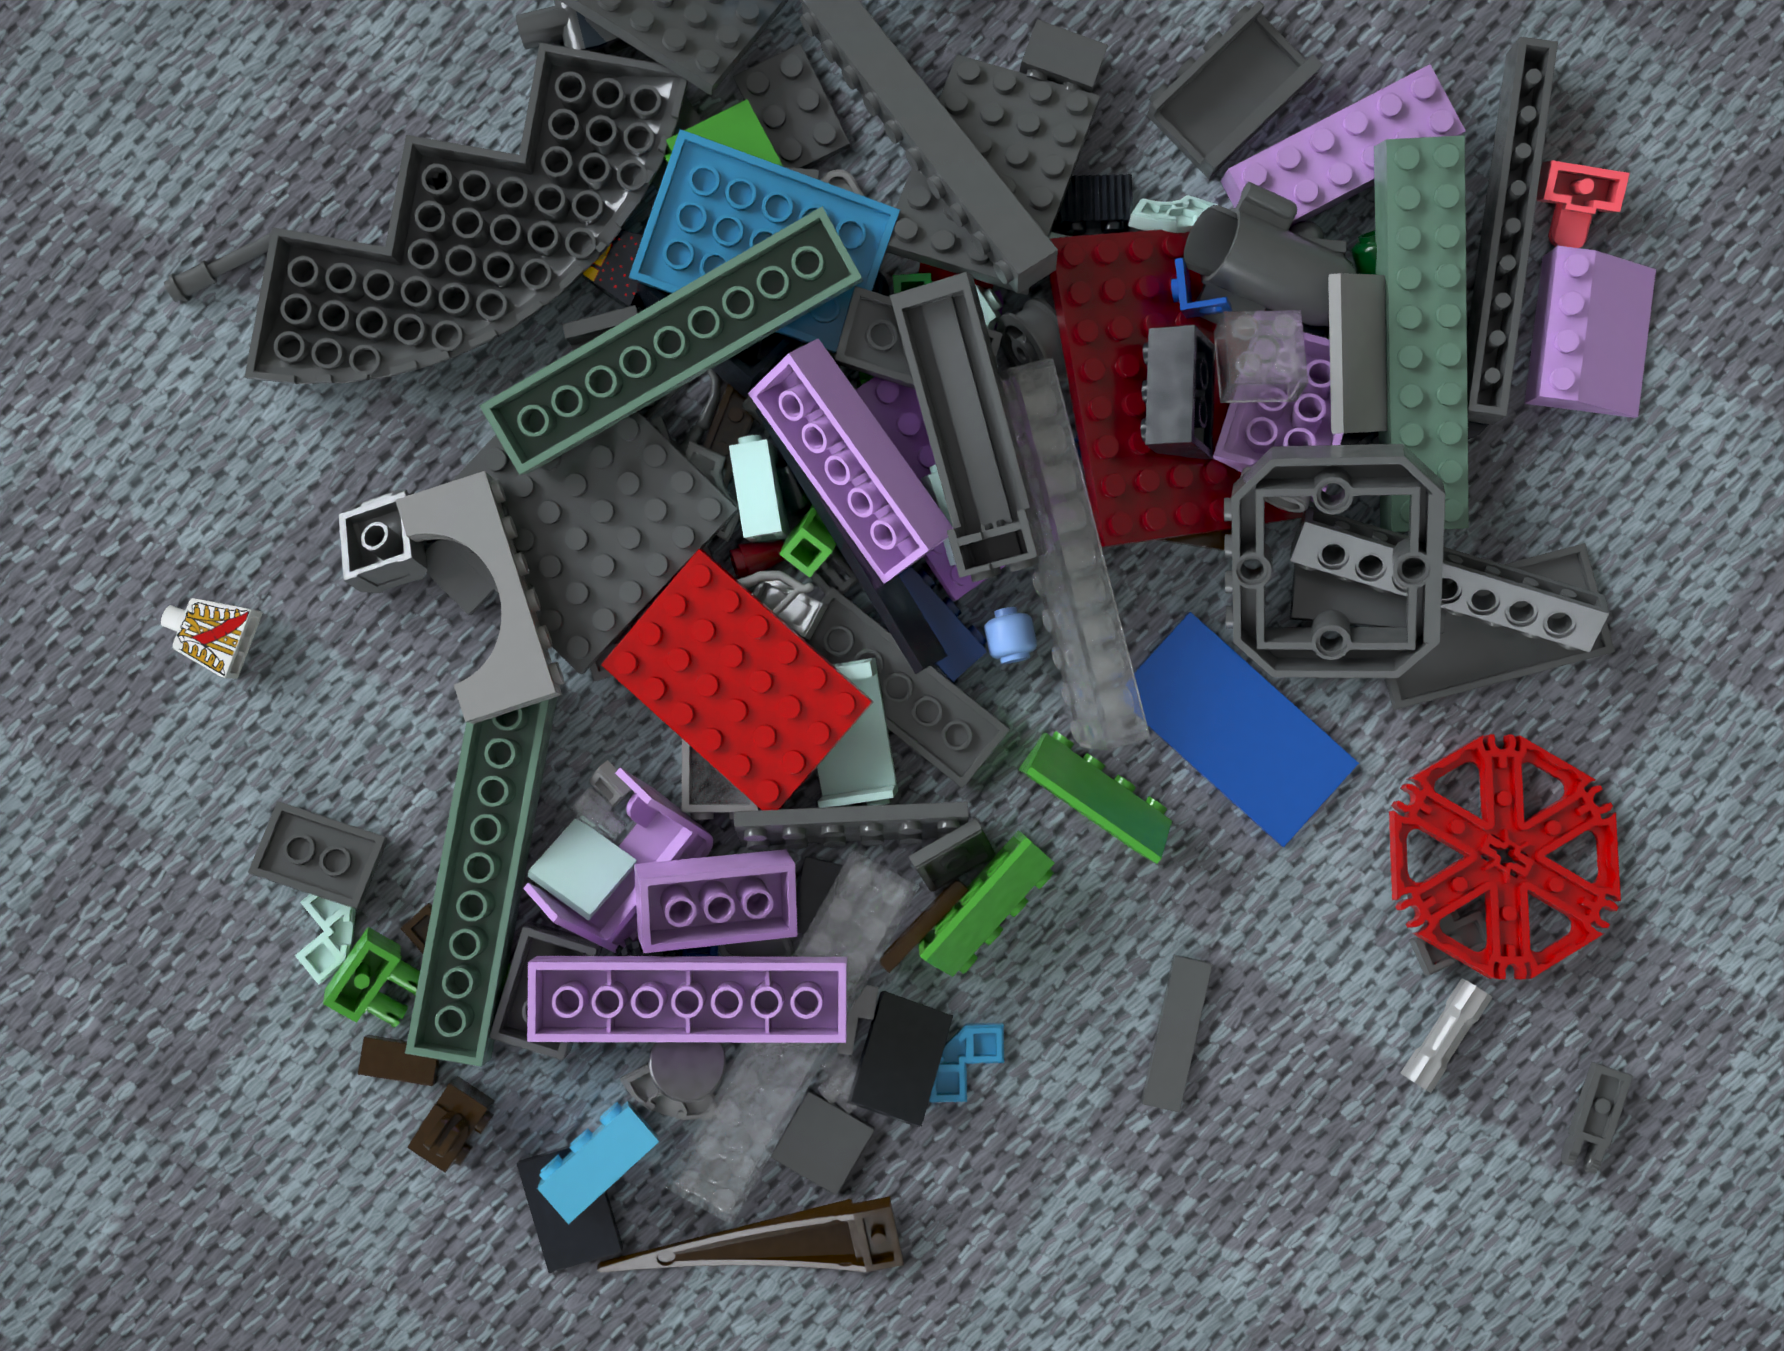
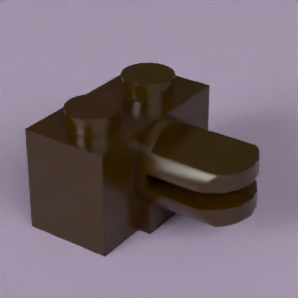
[407,1076,495,1173]

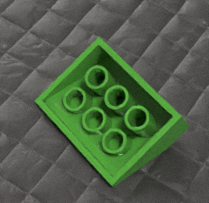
[1018,731,1172,864]
[918,830,1055,977]

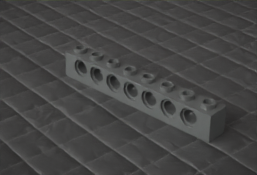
[1290,506,1609,652]

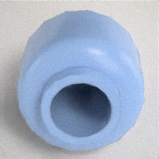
[984,607,1037,664]

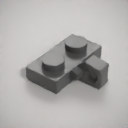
[1409,910,1487,975]

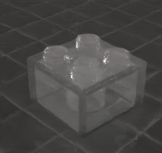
[1214,310,1308,403]

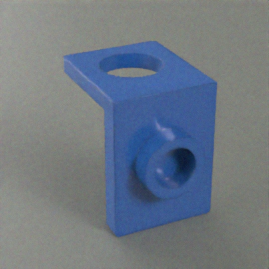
[1171,258,1232,319]

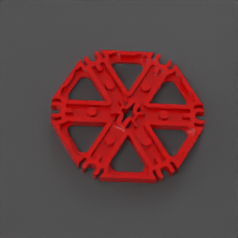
[1389,734,1621,979]

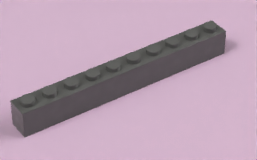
[800,0,1058,294]
[1467,36,1558,425]

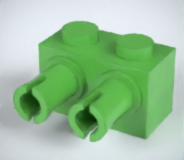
[323,927,420,1028]

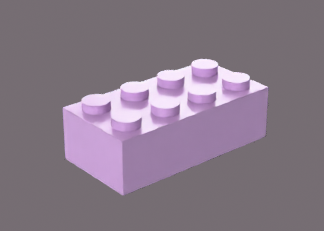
[634,849,797,953]

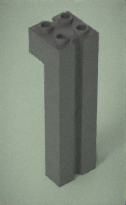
[890,272,1047,582]

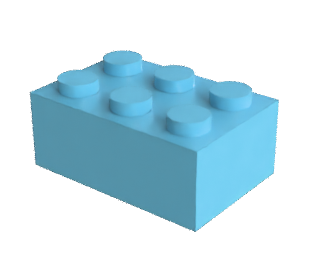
[537,1101,659,1225]

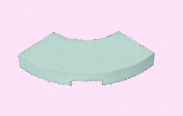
[1128,195,1218,233]

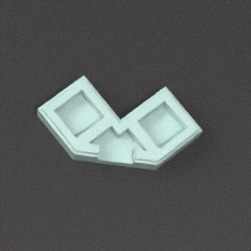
[295,894,356,985]

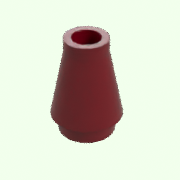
[729,539,786,579]

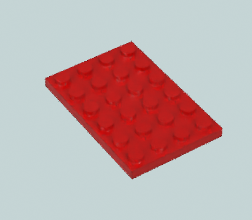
[601,549,874,810]

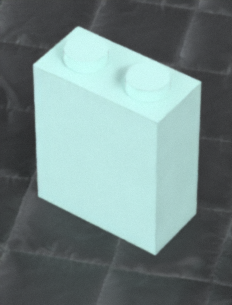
[729,435,790,543]

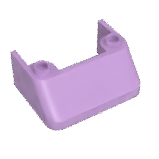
[523,768,713,953]

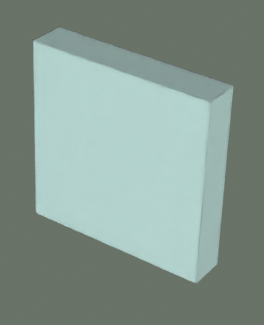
[528,817,637,921]

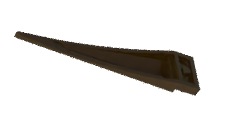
[597,1196,904,1273]

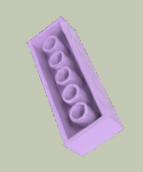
[1220,64,1465,229]
[748,338,953,584]

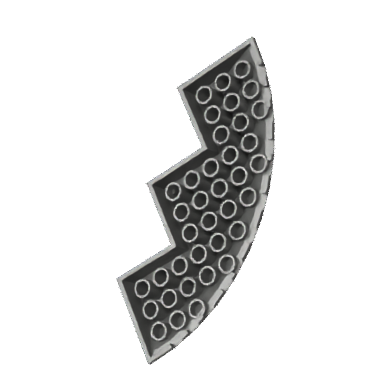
[244,43,688,384]

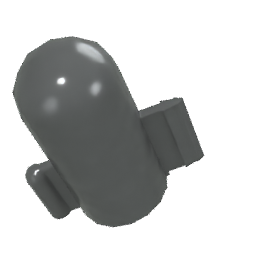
[1184,182,1356,338]

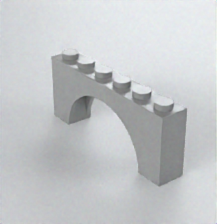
[395,471,564,724]

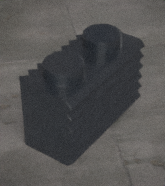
[1055,174,1133,236]

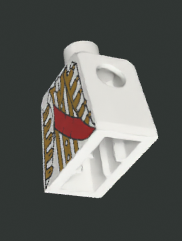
[161,598,263,679]

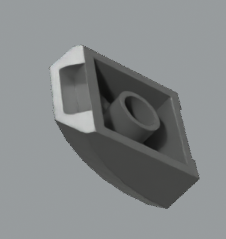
[338,489,428,593]

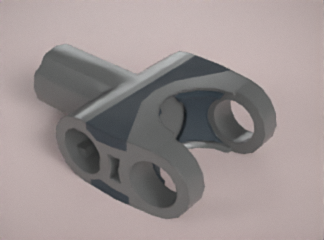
[516,0,630,55]

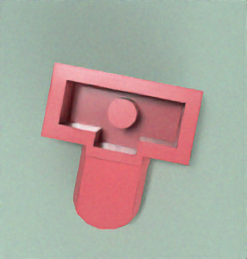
[1536,160,1630,248]

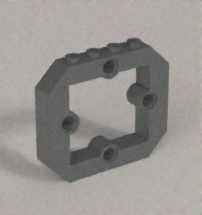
[1224,444,1445,678]

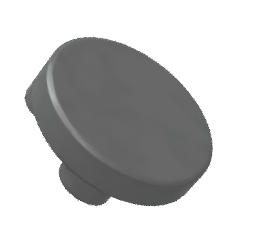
[649,1042,726,1102]

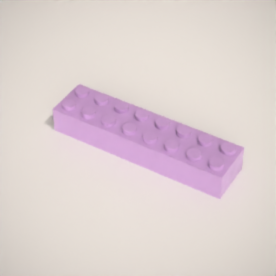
[527,956,847,1043]

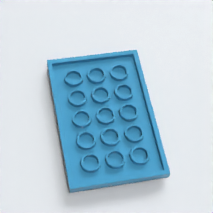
[629,129,900,353]

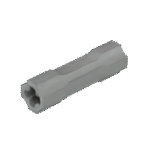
[1401,978,1493,1093]

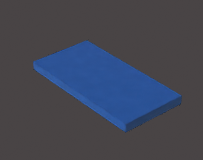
[1114,612,1359,847]

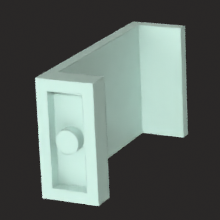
[817,658,898,808]

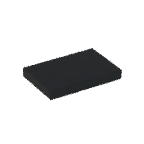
[847,991,953,1127]
[517,1145,623,1273]

